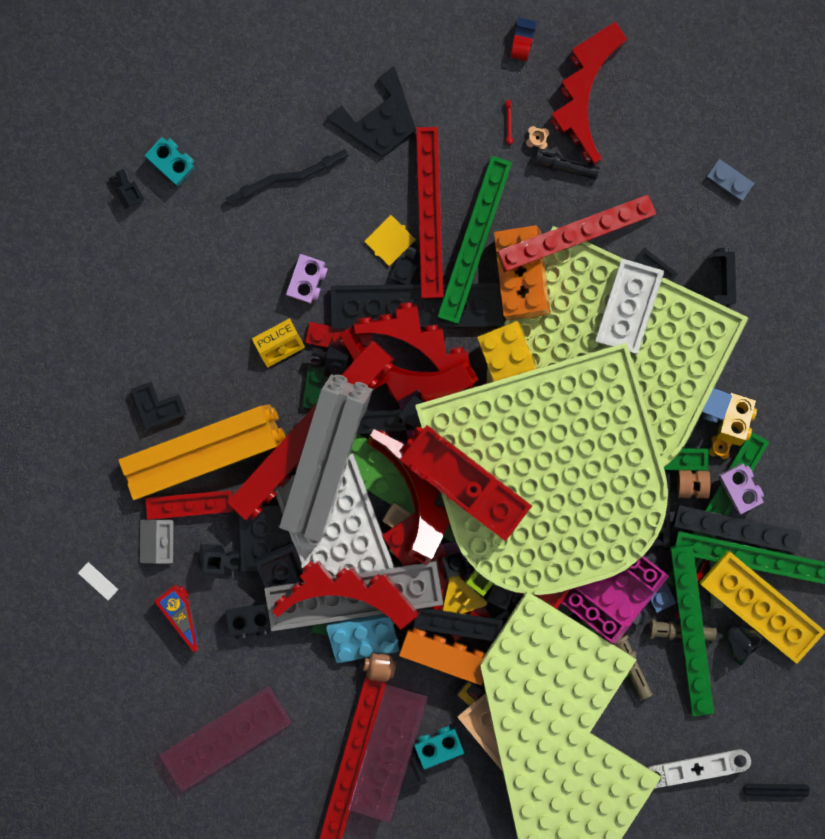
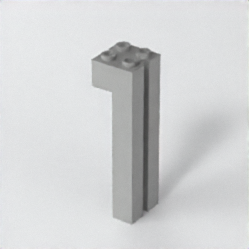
[279,374,373,542]

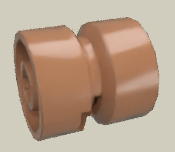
[677,470,710,498]

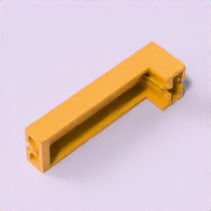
[119,404,286,500]

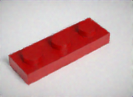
[306,322,373,348]

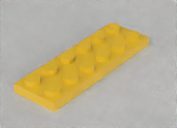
[699,550,825,664]

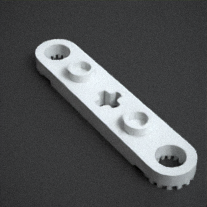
[648,749,751,788]

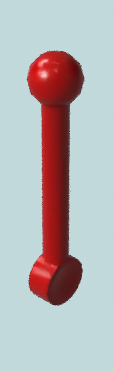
[505,100,514,145]

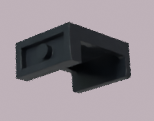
[708,248,736,307]

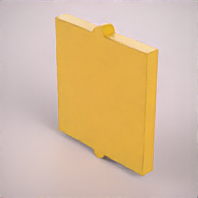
[364,215,416,267]

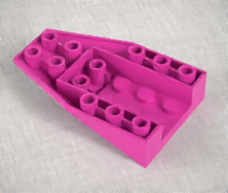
[561,556,669,644]

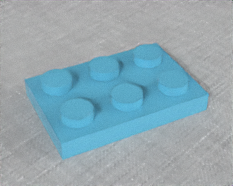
[327,614,400,663]

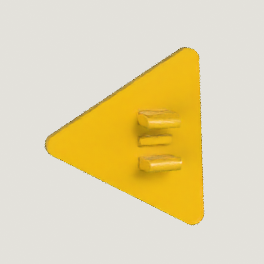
[443,577,487,613]

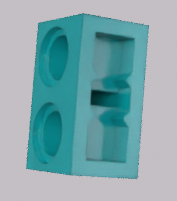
[144,137,196,187]
[414,726,464,769]

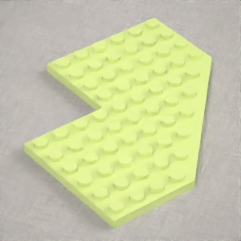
[479,591,661,839]

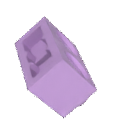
[286,254,328,304]
[717,463,764,514]

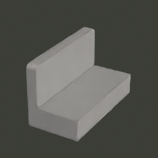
[140,520,173,564]

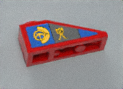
[154,584,199,652]

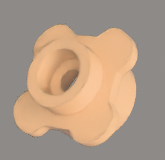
[526,126,549,149]

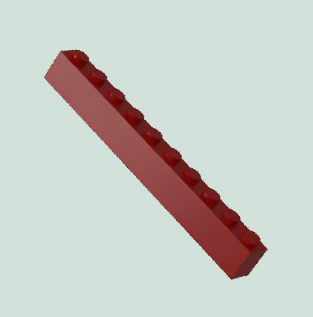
[227,341,394,520]

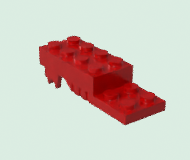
[399,425,533,541]

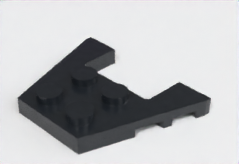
[327,66,416,156]

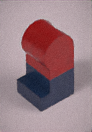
[510,17,537,62]

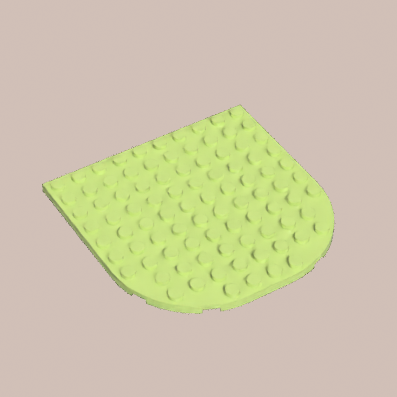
[486,226,748,467]
[415,343,668,595]

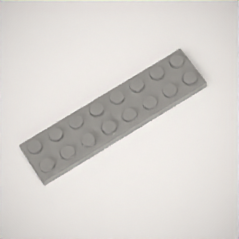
[265,561,443,631]

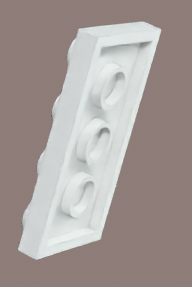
[596,259,664,355]

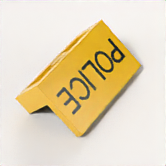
[252,318,305,368]

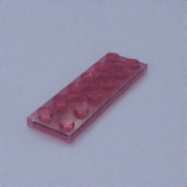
[348,684,428,823]
[159,685,292,792]

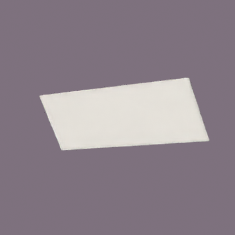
[78,562,118,600]

